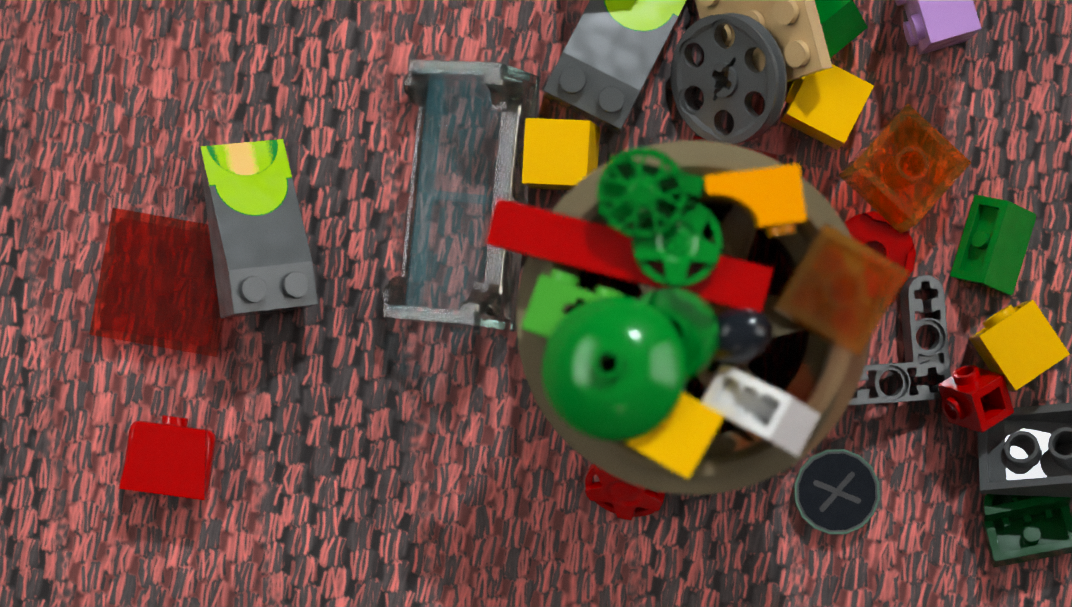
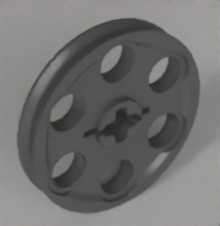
[670,13,787,144]

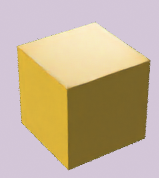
[781,64,874,150]
[522,118,600,190]
[969,300,1070,391]
[623,393,724,479]

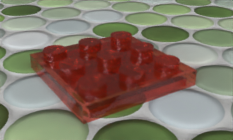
[89,208,225,357]

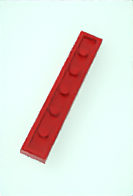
[485,198,773,312]

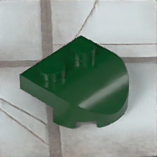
[982,494,1072,568]

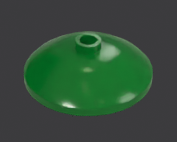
[542,296,687,442]

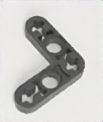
[848,275,951,406]

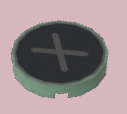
[793,449,880,535]

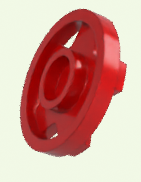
[585,463,666,520]

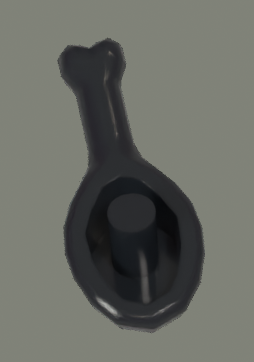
[712,308,773,365]

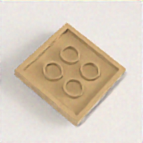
[695,0,832,93]

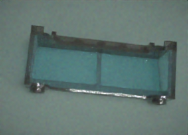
[381,60,540,332]

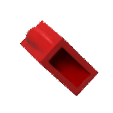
[118,415,216,500]

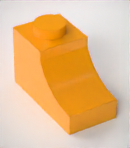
[702,164,807,237]

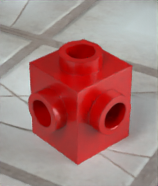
[938,365,1014,433]

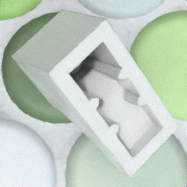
[701,364,820,457]

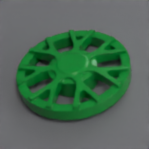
[597,147,687,238]

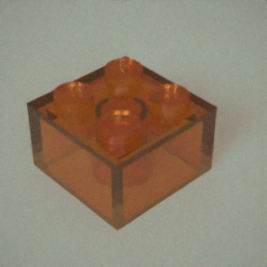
[839,104,971,234]
[772,223,909,357]

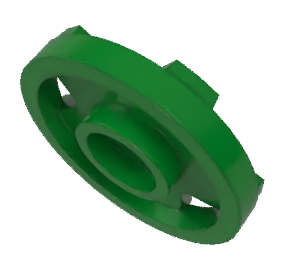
[632,198,722,287]

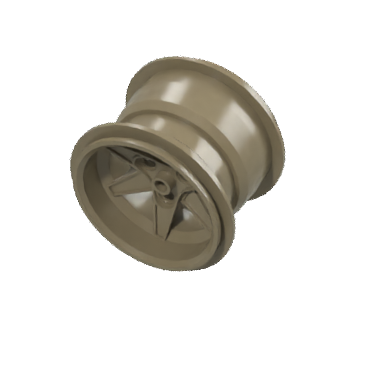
[516,140,871,495]

